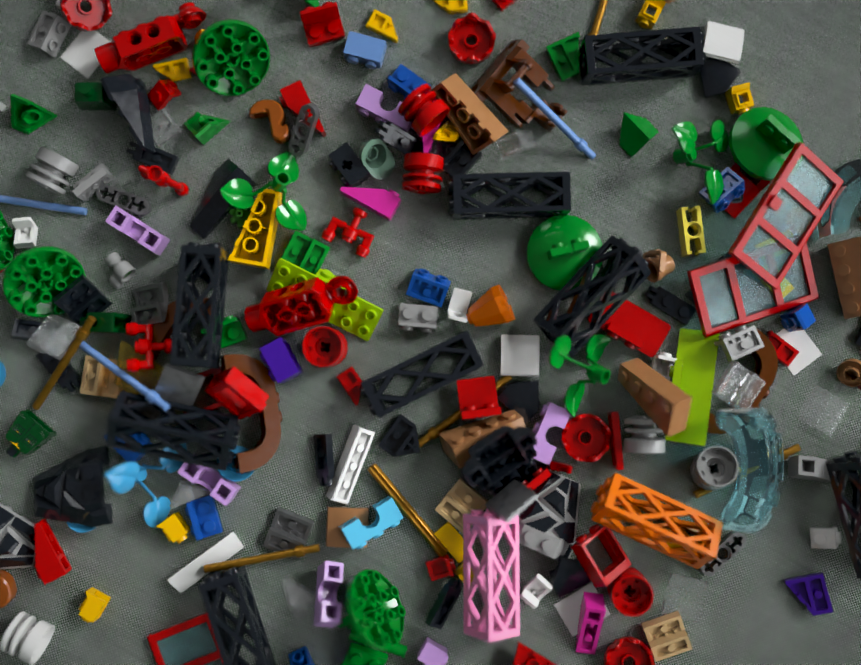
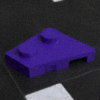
[784,572,833,616]

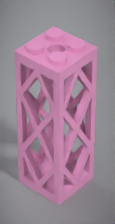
[463,508,520,642]

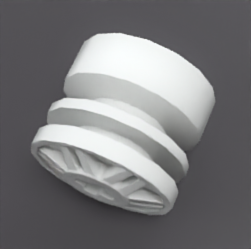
[0,611,55,665]

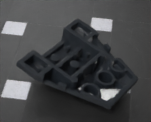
[462,425,537,496]
[33,446,113,527]

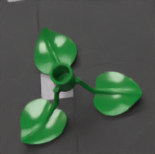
[671,120,729,205]
[220,152,307,231]
[549,334,612,417]

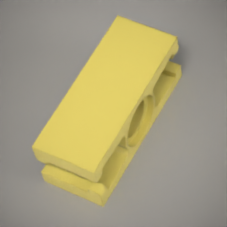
[676,205,706,257]

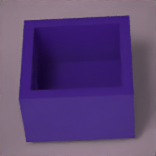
[259,337,304,383]

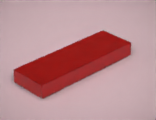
[607,411,624,470]

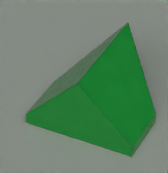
[10,94,58,135]
[184,111,231,145]
[618,112,659,158]

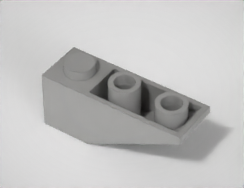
[788,455,837,483]

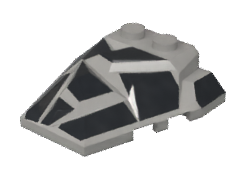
[502,470,581,559]
[0,503,36,570]

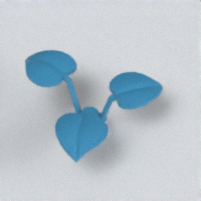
[104,444,187,528]

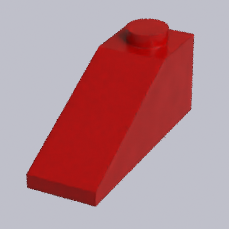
[279,80,327,137]
[35,518,72,585]

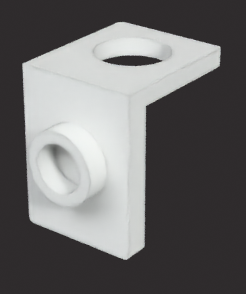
[447,287,472,323]

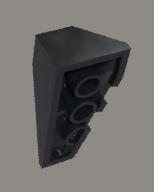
[100,74,155,154]
[190,159,256,239]

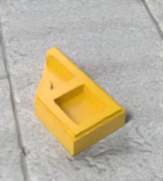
[432,0,468,14]
[366,9,398,43]
[152,58,192,82]
[433,121,460,142]

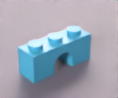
[339,496,403,549]

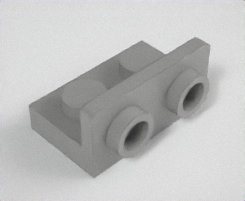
[27,10,71,57]
[72,163,115,201]
[398,303,438,333]
[714,325,765,362]

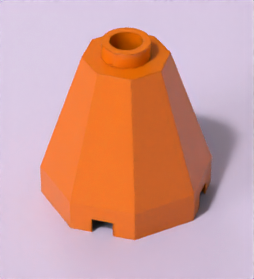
[466,284,515,327]

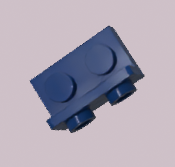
[387,64,431,99]
[699,167,745,214]
[406,268,451,308]
[185,495,223,541]

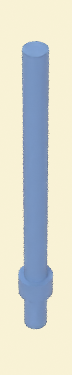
[513,77,596,160]
[0,195,88,215]
[79,341,170,411]

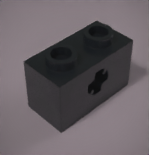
[328,142,370,187]

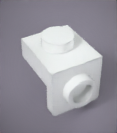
[12,217,38,249]
[651,352,677,381]
[810,526,842,549]
[520,573,553,609]

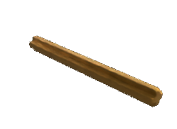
[368,464,448,557]

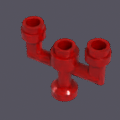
[138,165,189,196]
[321,207,375,259]
[126,322,172,372]

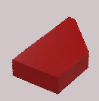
[767,330,799,367]
[336,366,363,406]
[547,461,573,474]

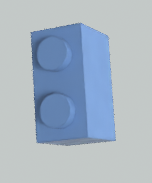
[343,31,387,69]

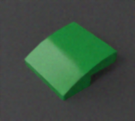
[281,230,330,275]

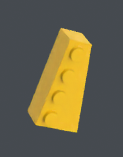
[227,189,282,270]

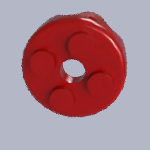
[60,0,112,31]
[448,13,496,65]
[561,413,611,462]
[604,637,655,665]

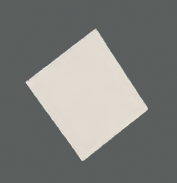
[60,30,110,78]
[777,328,822,375]
[554,582,610,637]

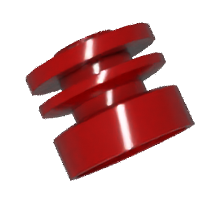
[398,83,450,137]
[402,152,444,194]
[302,326,348,367]
[607,567,654,617]

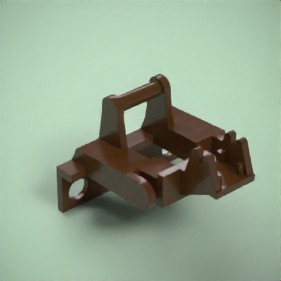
[471,39,568,132]

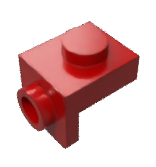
[148,79,182,110]
[426,554,456,581]

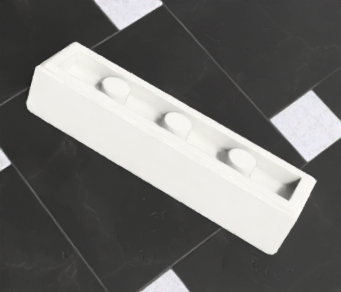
[326,425,375,505]
[167,532,244,593]

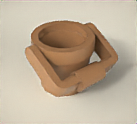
[643,249,675,283]

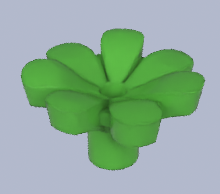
[229,208,251,228]

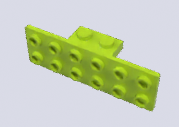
[266,258,384,341]
[665,328,720,446]

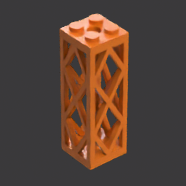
[590,472,724,569]

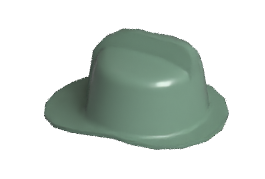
[359,138,395,180]

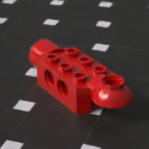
[94,2,207,74]
[244,276,358,336]

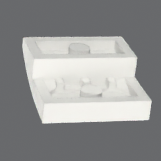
[702,21,744,64]
[500,334,540,377]

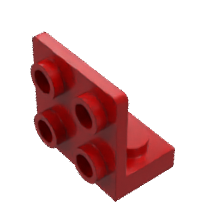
[299,2,345,47]
[456,376,502,419]

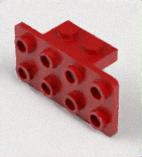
[588,292,671,358]

